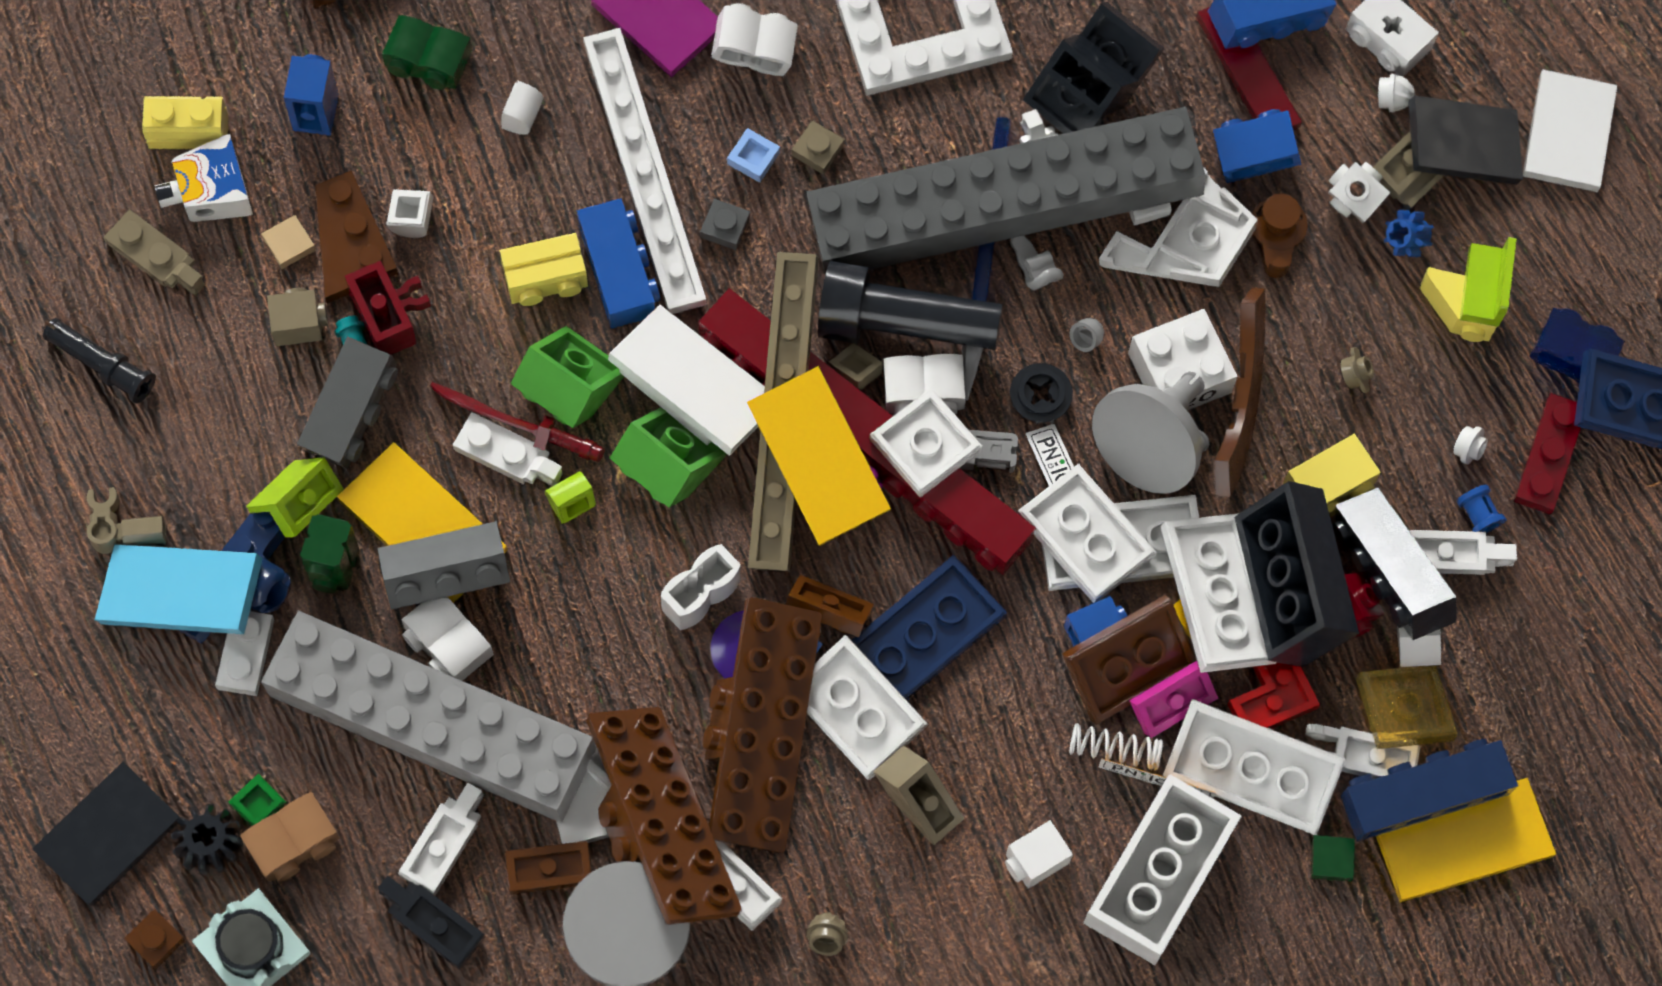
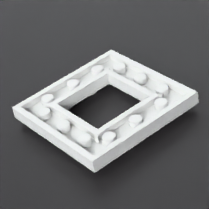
[836,0,1013,96]

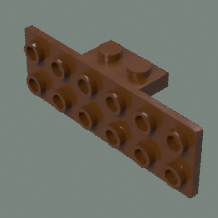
[703,597,822,853]
[586,707,742,925]

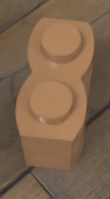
[240,791,340,882]

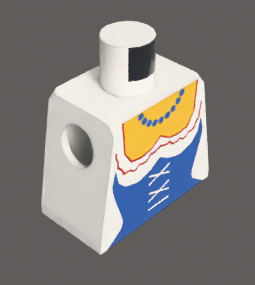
[155,134,253,222]

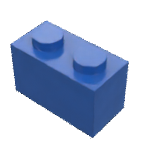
[283,54,339,136]
[1213,109,1302,183]

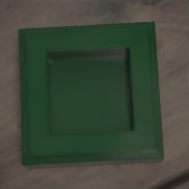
[1310,835,1355,882]

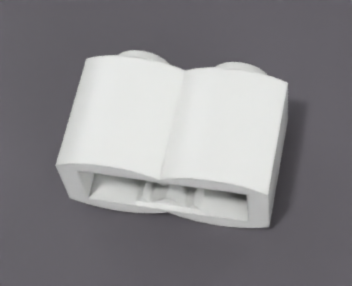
[711,3,798,76]
[884,354,965,415]
[661,544,741,630]
[402,597,493,681]

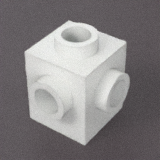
[1328,162,1391,223]

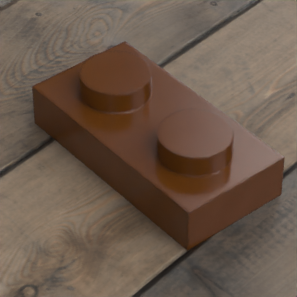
[786,575,874,637]
[505,841,591,895]

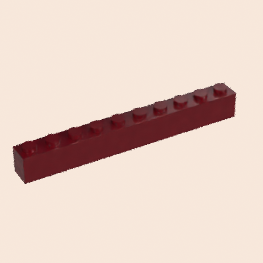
[699,288,1036,575]

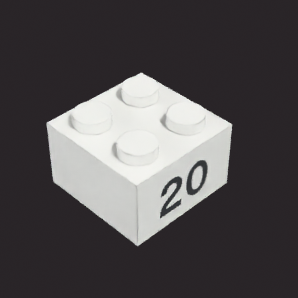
[1128,309,1238,410]

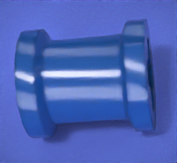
[1456,484,1507,534]

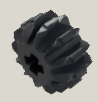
[171,804,243,875]

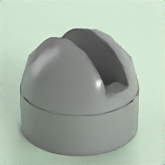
[1070,318,1105,352]

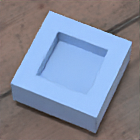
[727,128,780,183]

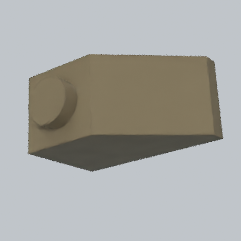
[873,745,965,845]

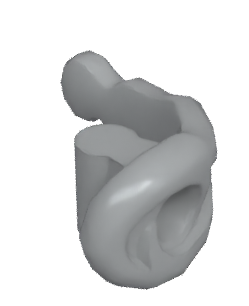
[1010,235,1064,290]

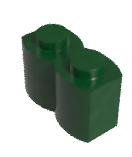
[382,15,473,90]

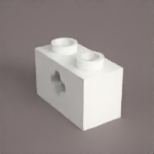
[1346,0,1439,77]

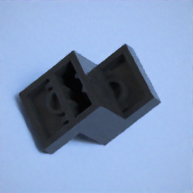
[1022,2,1165,134]

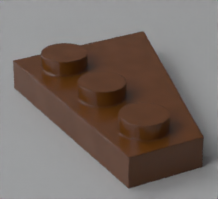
[315,170,398,304]

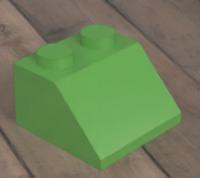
[510,326,624,428]
[609,407,727,508]

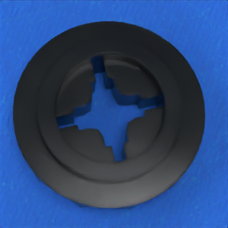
[1010,363,1073,425]

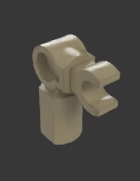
[86,487,167,554]

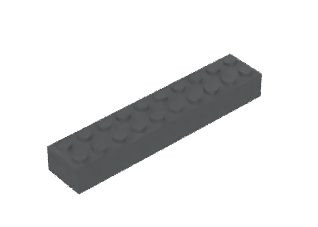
[806,106,1205,275]

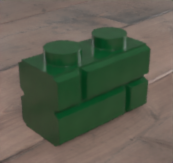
[300,514,360,594]

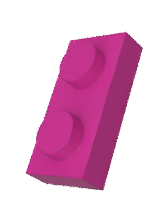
[1129,661,1218,738]

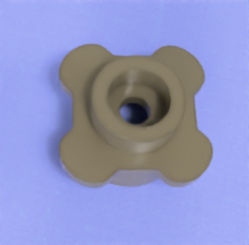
[1341,347,1374,393]

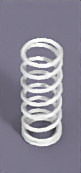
[1069,723,1163,771]

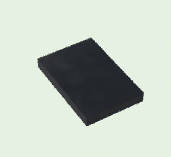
[1408,95,1523,185]
[32,762,180,908]

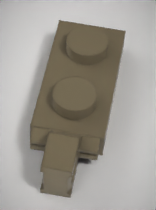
[104,209,205,296]

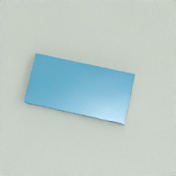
[95,544,263,634]

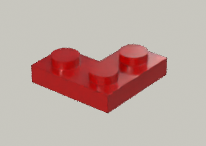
[1228,662,1320,729]

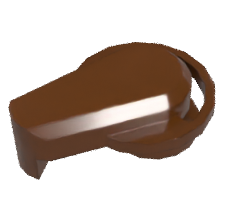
[1252,193,1308,278]

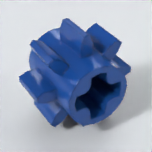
[1384,210,1434,257]

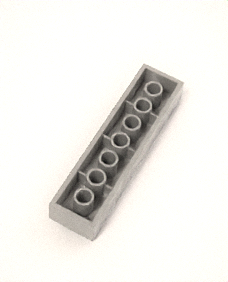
[261,610,596,823]

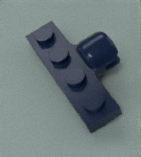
[179,512,291,644]

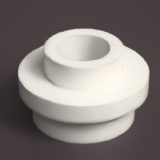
[1453,426,1488,465]

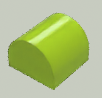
[545,471,596,524]

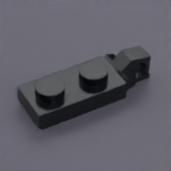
[377,875,486,970]

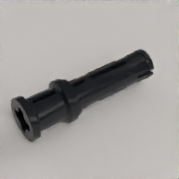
[43,318,156,404]

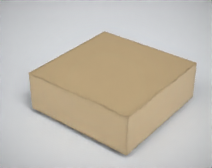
[261,215,316,269]

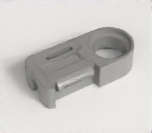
[960,430,1018,473]

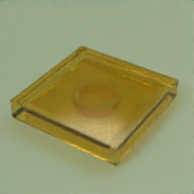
[1356,665,1458,749]

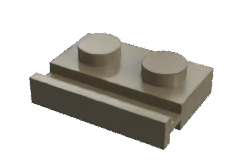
[1373,131,1444,210]

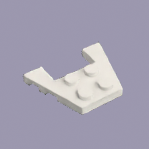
[1099,167,1258,287]

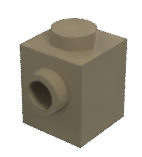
[267,288,328,346]

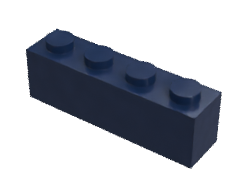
[1340,738,1518,842]

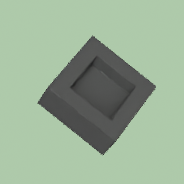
[700,199,750,250]

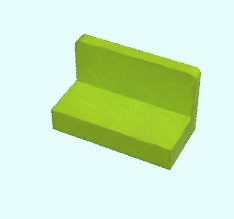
[1460,237,1516,327]
[246,457,344,538]

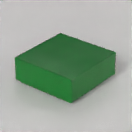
[228,773,288,827]

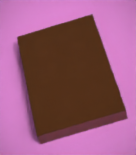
[1062,595,1197,725]

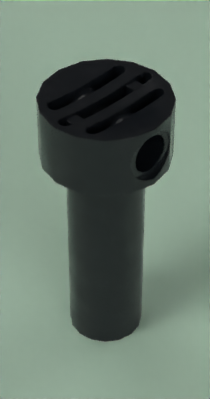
[817,261,1003,350]

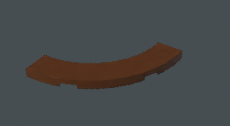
[1214,288,1266,497]

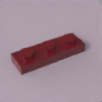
[1513,393,1581,515]

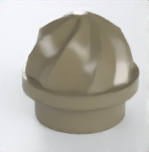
[806,912,848,956]

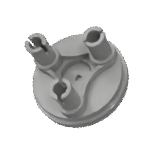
[1092,371,1209,494]
[563,862,690,986]

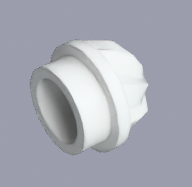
[1378,74,1415,112]

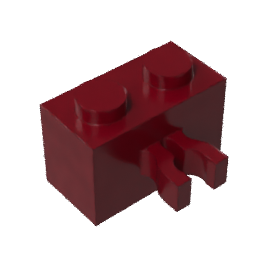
[344,260,431,355]

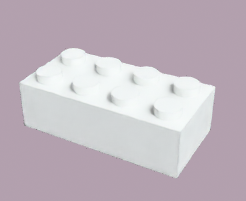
[1084,774,1241,965]

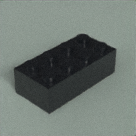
[1234,481,1359,667]

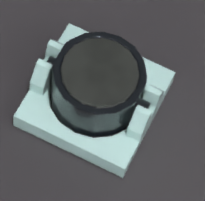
[192,888,311,986]

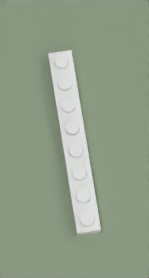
[583,28,706,314]

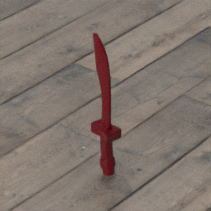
[430,382,605,462]

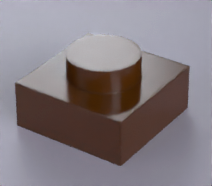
[124,909,185,970]

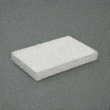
[1523,70,1617,192]
[1017,464,1156,603]
[807,635,929,780]

